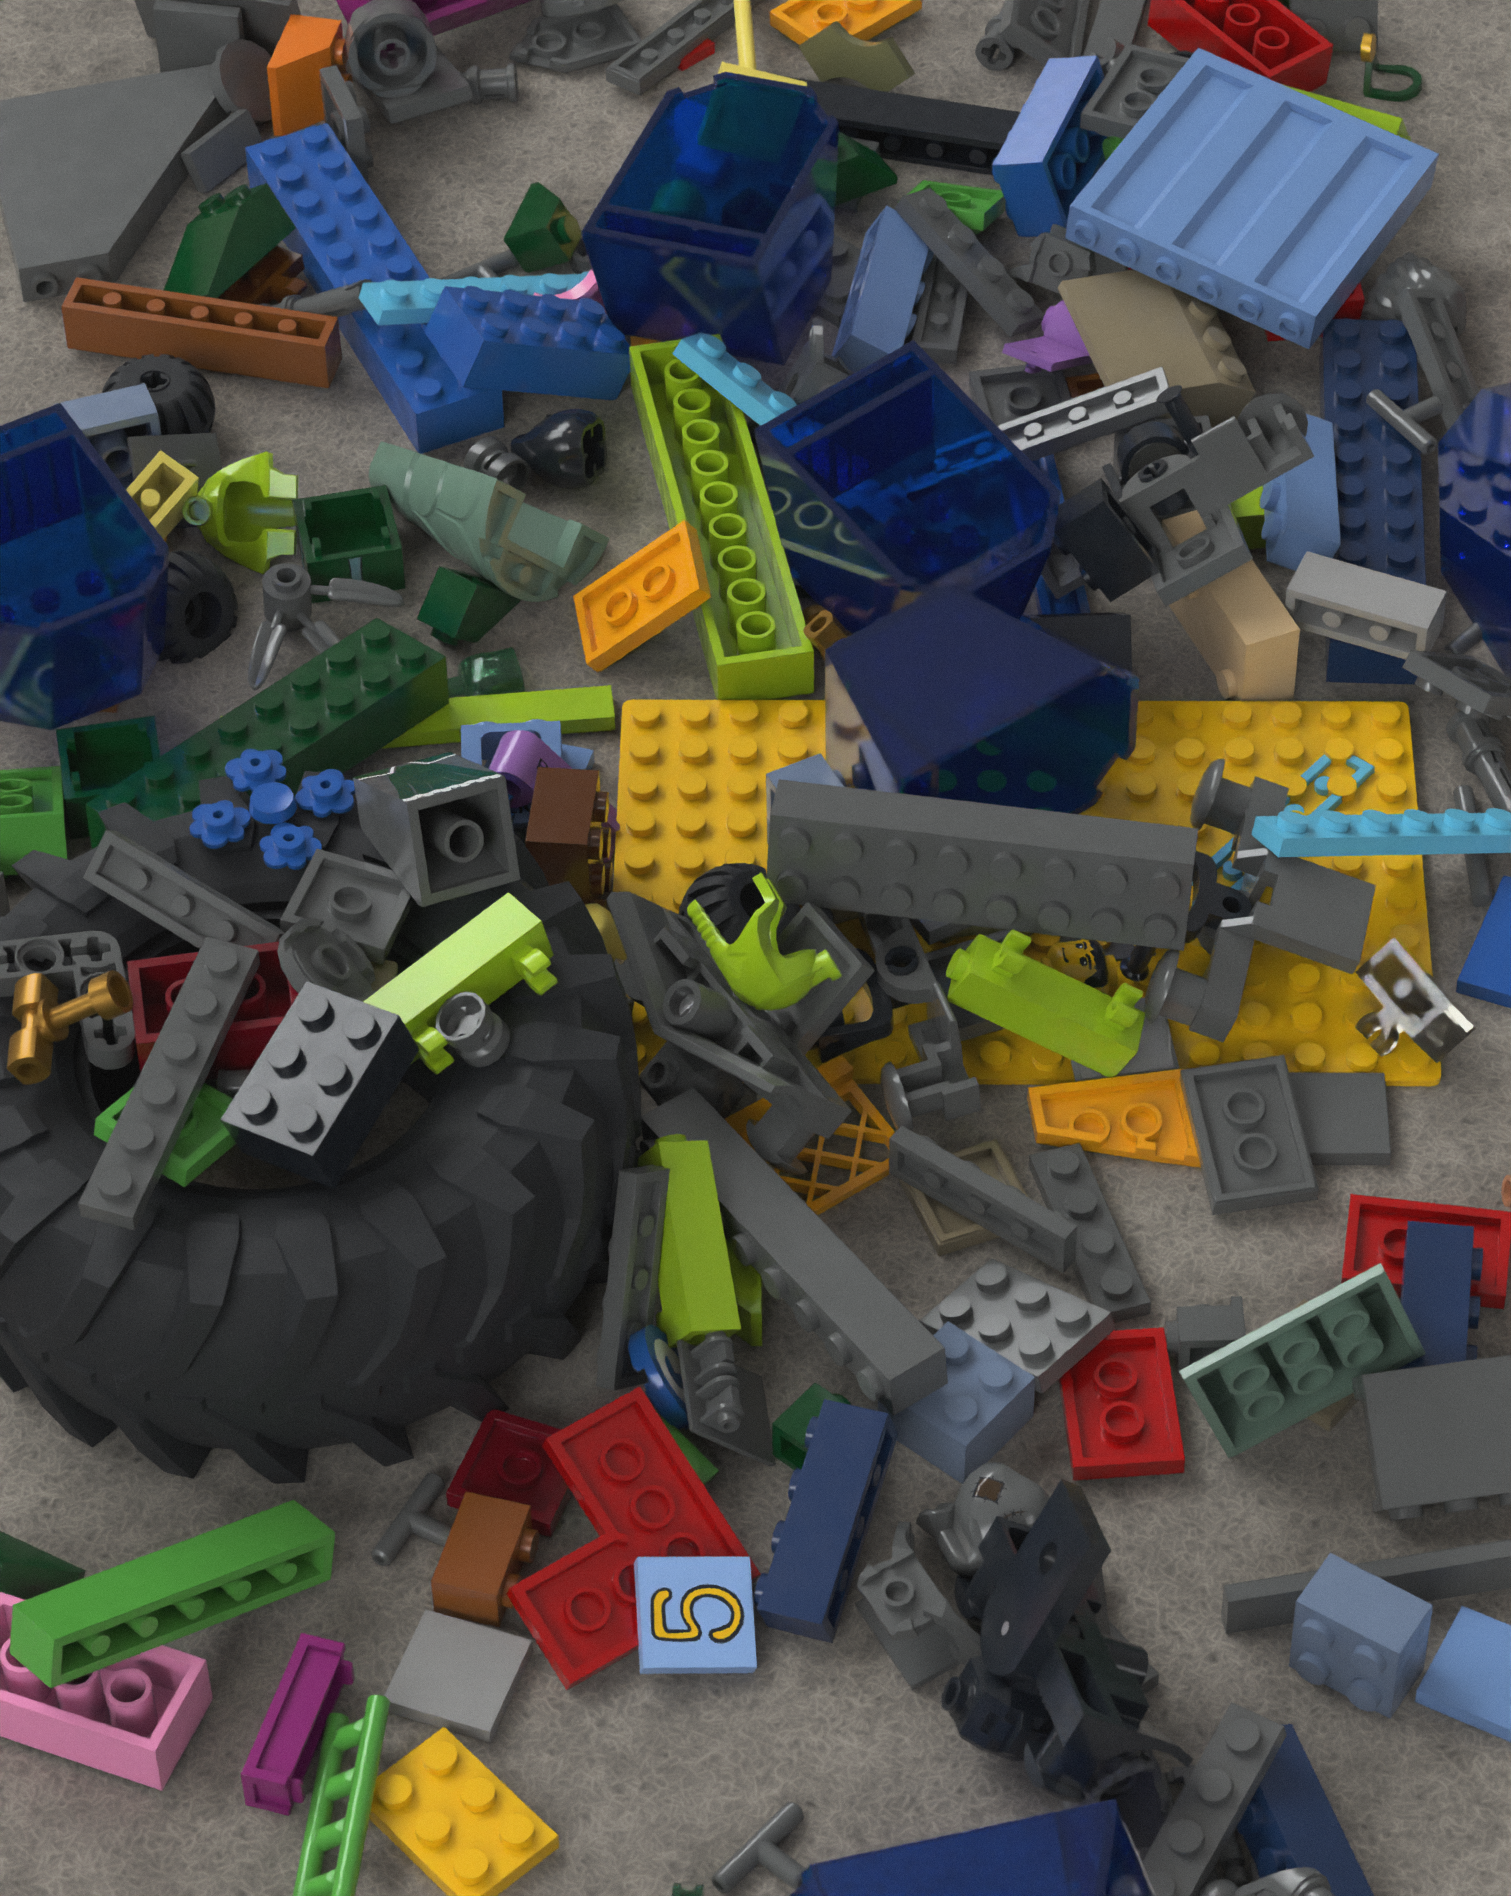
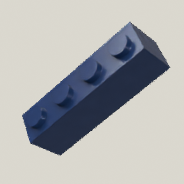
[1397,1221,1483,1370]
[754,1399,898,1643]
[1236,1724,1374,1896]

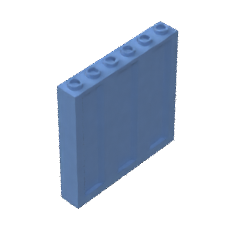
[1065,48,1439,349]

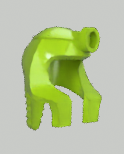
[182,452,299,575]
[687,872,842,1011]

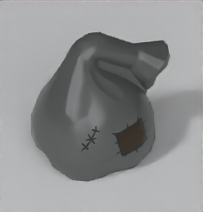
[916,1462,1049,1577]

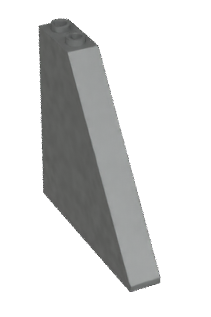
[0,64,232,302]

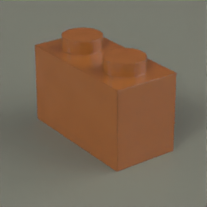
[431,1491,539,1627]

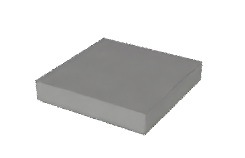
[384,1609,533,1743]

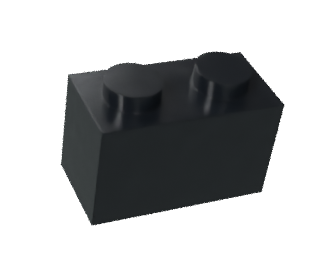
[1051,478,1159,603]

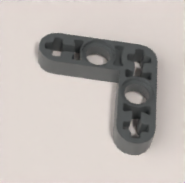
[0,931,136,1070]

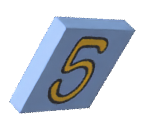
[634,1557,757,1674]

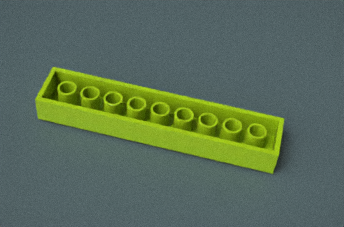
[629,334,814,700]

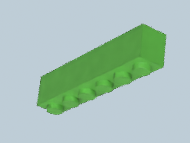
[10,1500,336,1689]

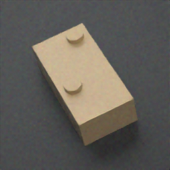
[1162,510,1300,701]

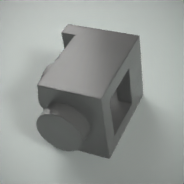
[1164,1296,1246,1374]

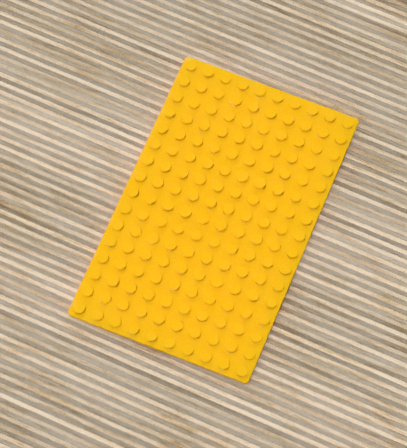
[613,699,1441,1086]

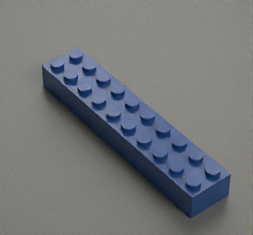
[245,123,504,454]

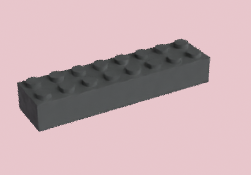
[766,779,1198,951]

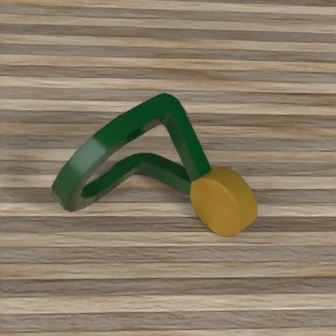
[1360,33,1422,102]

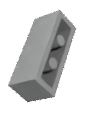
[1285,551,1447,660]

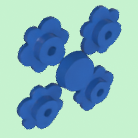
[189,749,355,870]

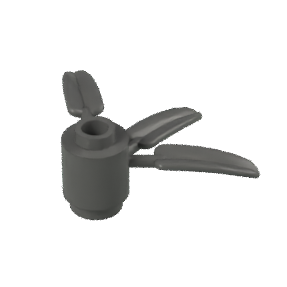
[248,563,405,691]

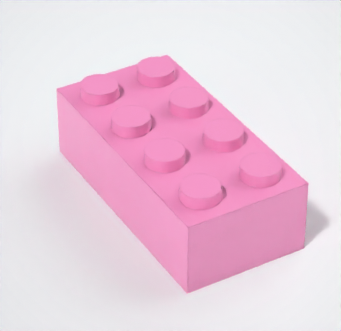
[0,1592,213,1791]

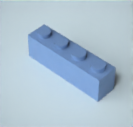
[832,206,934,383]
[1260,414,1341,571]

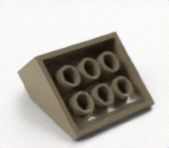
[1058,269,1256,428]

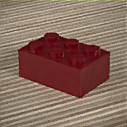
[127,941,299,1080]

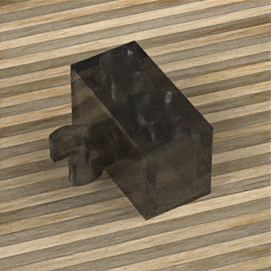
[1355,937,1476,1063]

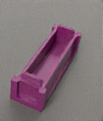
[241,1633,355,1816]

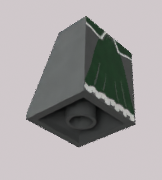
[353,752,521,907]

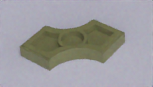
[798,21,915,92]

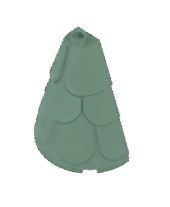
[369,441,610,602]

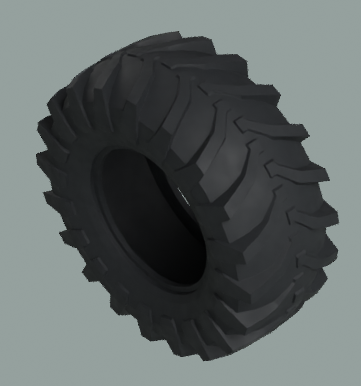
[0,771,642,1484]

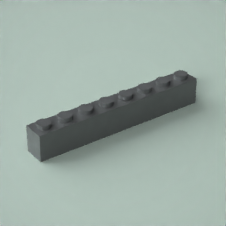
[639,1087,948,1416]

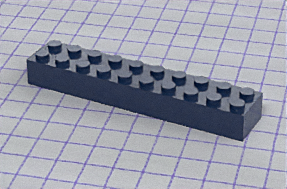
[1319,318,1426,685]

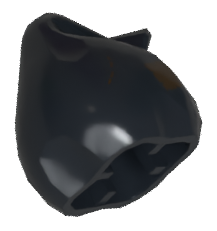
[510,409,607,489]

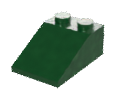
[164,183,296,299]

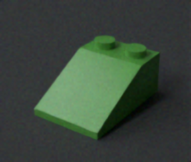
[0,766,68,879]

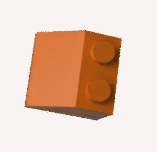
[267,14,353,136]

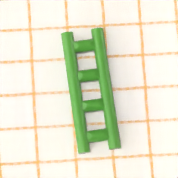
[293,1695,390,1896]

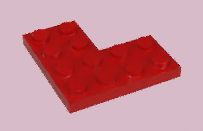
[506,1386,761,1690]

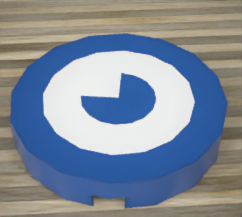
[628,1324,689,1430]

